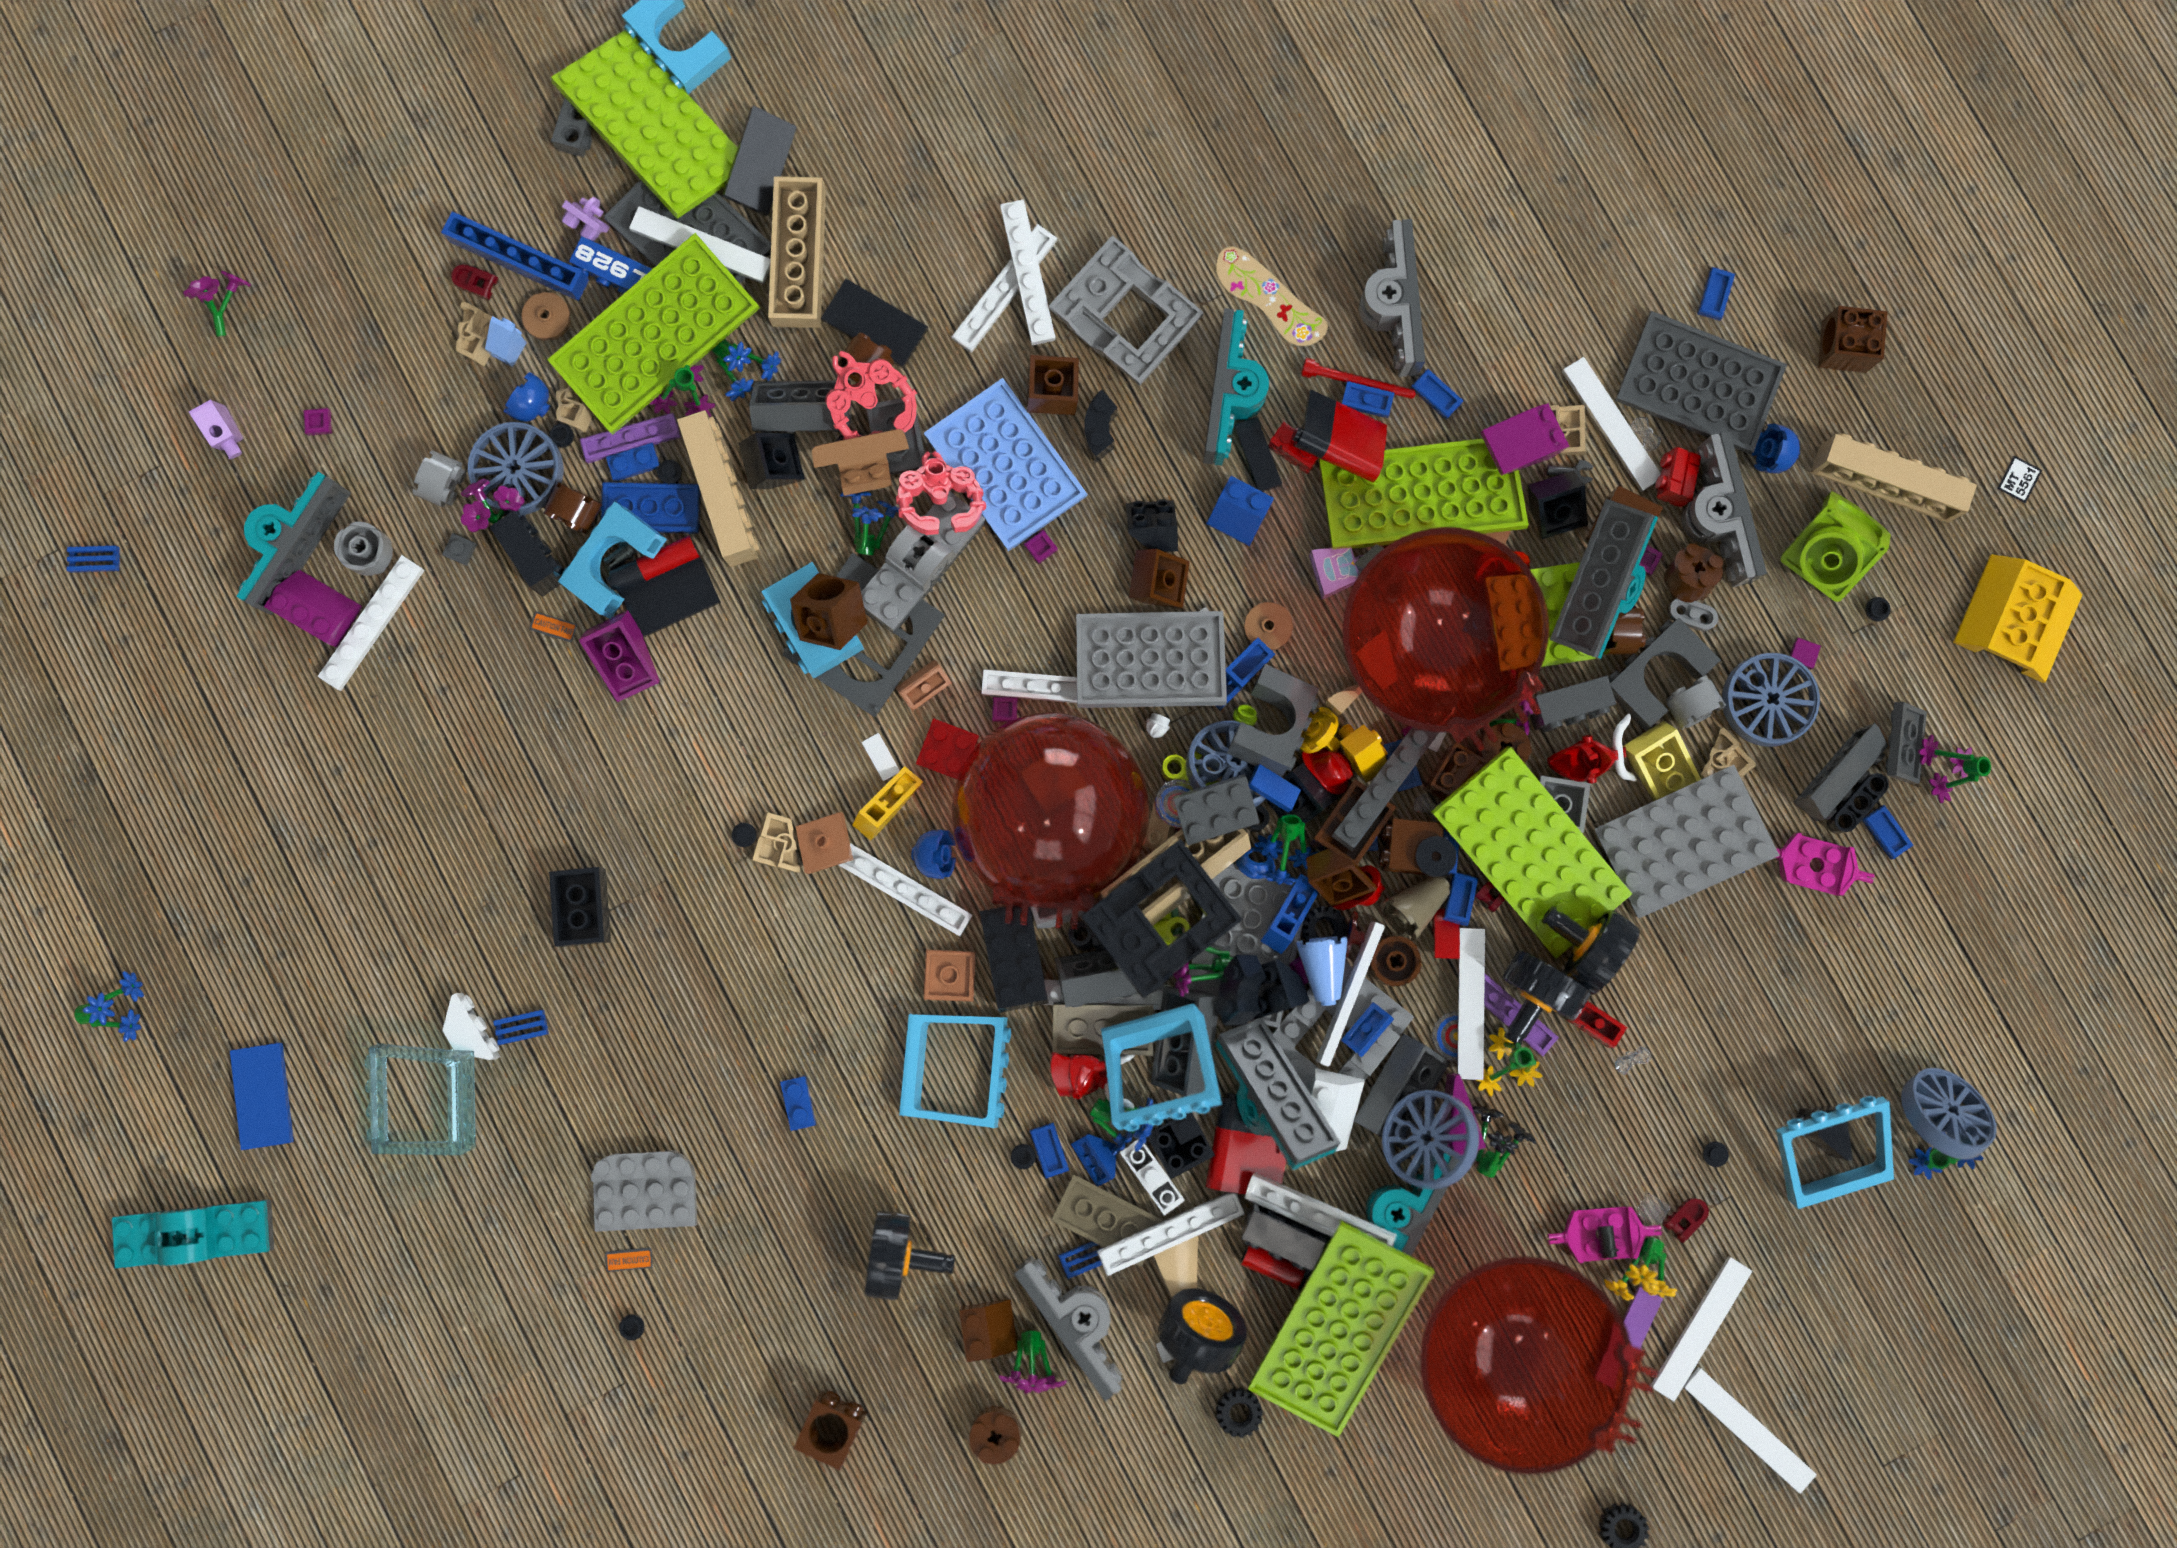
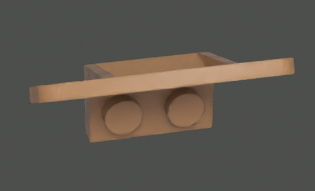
[812,429,909,496]

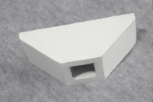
[442,993,501,1060]
[1120,1139,1185,1215]

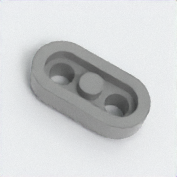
[1668,599,1718,631]

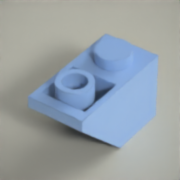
[485,317,527,367]

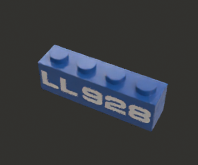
[569,236,652,295]

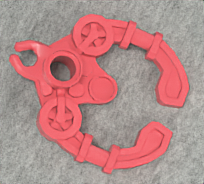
[825,351,917,440]
[896,451,986,535]

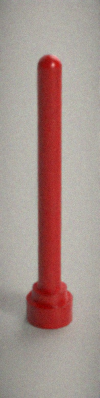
[1301,357,1416,399]

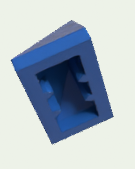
[1071,1134,1116,1187]

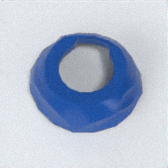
[1236,847,1276,879]

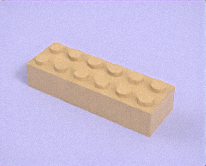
[768,176,826,328]
[677,410,760,567]
[1810,434,1977,523]
[1100,828,1251,926]

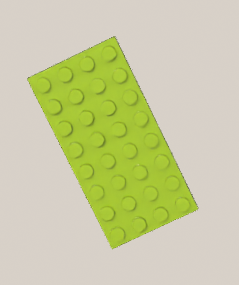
[551,30,737,219]
[547,233,760,435]
[1319,439,1529,550]
[1431,746,1632,958]
[1248,1221,1434,1437]

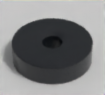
[1415,836,1457,877]

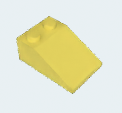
[1623,721,1701,801]

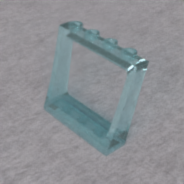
[365,1043,476,1155]

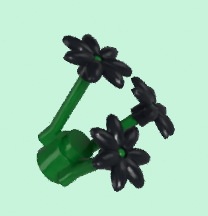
[1472,1106,1536,1178]

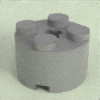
[413,450,467,507]
[334,522,393,576]
[1666,675,1726,730]

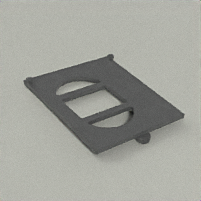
[783,552,945,717]

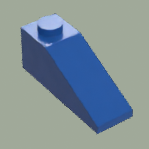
[1260,874,1319,954]

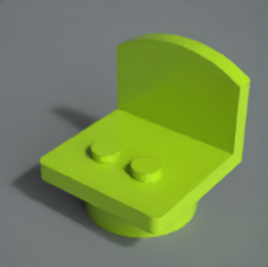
[1781,491,1891,602]

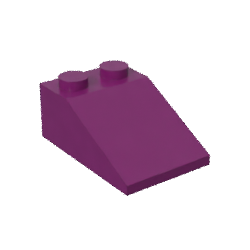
[1480,403,1570,476]
[579,610,660,702]
[1444,1072,1486,1155]

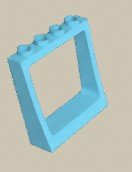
[1101,1004,1222,1131]
[899,1014,1011,1128]
[1776,1096,1894,1209]

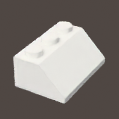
[1309,1068,1365,1151]

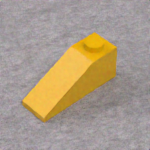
[852,766,923,841]

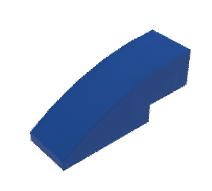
[1215,637,1275,711]

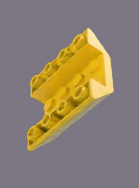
[1953,554,2082,683]

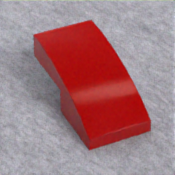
[1432,909,1460,959]

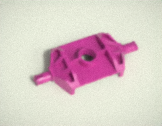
[1776,833,1875,896]
[1547,1206,1662,1263]

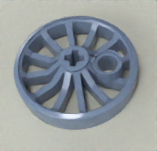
[468,422,564,515]
[1722,653,1820,747]
[1185,721,1266,807]
[1901,1068,1997,1159]
[1382,1090,1479,1190]

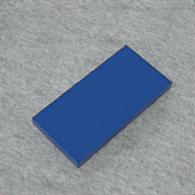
[601,482,701,534]
[230,1043,294,1150]

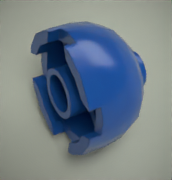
[503,372,550,422]
[1752,424,1800,473]
[911,830,956,879]

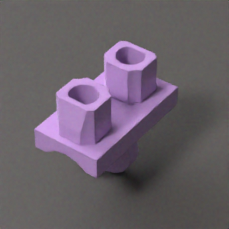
[562,197,610,241]

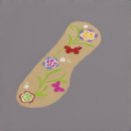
[1216,247,1328,346]

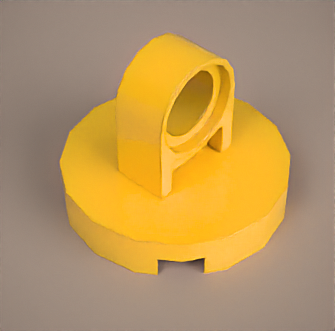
[1300,707,1341,753]

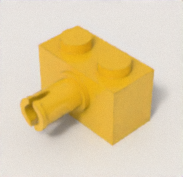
[1339,724,1388,783]

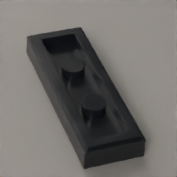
[1234,417,1282,492]

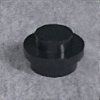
[549,424,574,448]
[657,460,682,484]
[1865,597,1891,622]
[732,823,757,847]
[1703,1142,1729,1167]
[1011,1144,1036,1169]
[619,1314,645,1341]

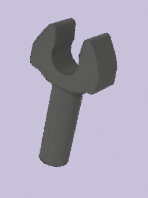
[1546,460,1594,485]

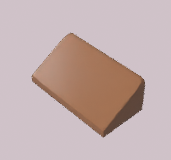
[896,660,952,711]

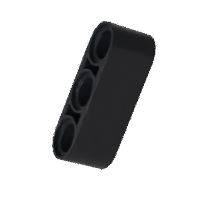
[1826,773,1889,834]

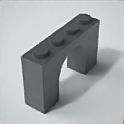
[1608,618,1721,730]
[1227,664,1319,777]

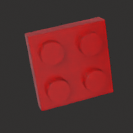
[916,718,980,782]

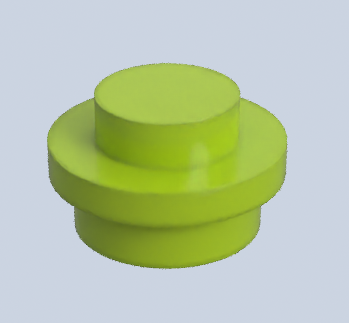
[1233,705,1257,726]

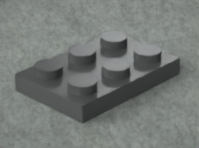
[866,398,925,475]
[1886,702,1927,784]
[1172,774,1260,846]

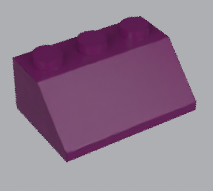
[264,570,363,648]

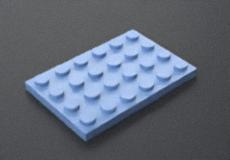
[924,378,1087,551]

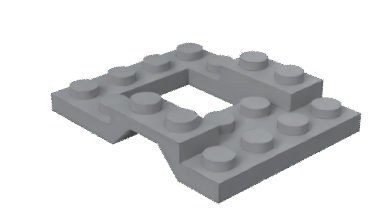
[1049,235,1204,386]
[1272,962,1414,1091]

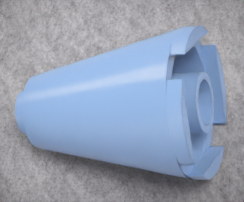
[1296,936,1347,1006]

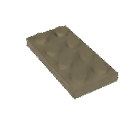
[1053,1002,1154,1056]
[1051,1174,1164,1267]

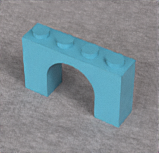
[622,0,731,94]
[558,501,667,619]
[761,562,864,679]

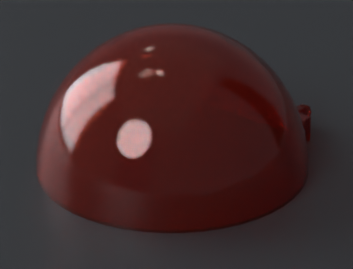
[1343,527,1549,751]
[951,712,1150,929]
[1420,1256,1659,1475]

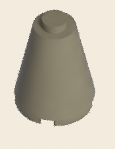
[1381,876,1450,941]

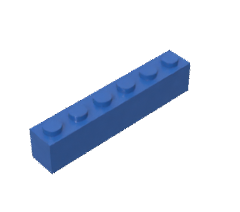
[441,211,589,301]

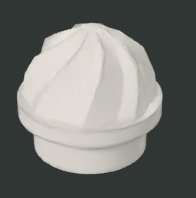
[1146,713,1170,738]

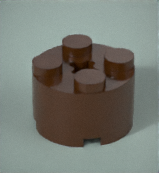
[838,332,894,390]
[543,482,603,534]
[1664,543,1723,603]
[1603,605,1646,655]
[1476,723,1532,764]
[1368,936,1422,986]
[969,1406,1021,1464]

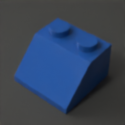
[1207,476,1274,547]

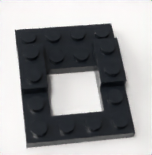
[1080,839,1243,999]

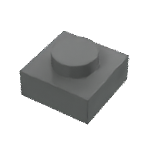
[442,533,477,566]

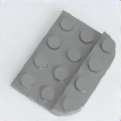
[591,1150,697,1232]

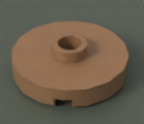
[521,292,571,341]
[1244,602,1293,651]

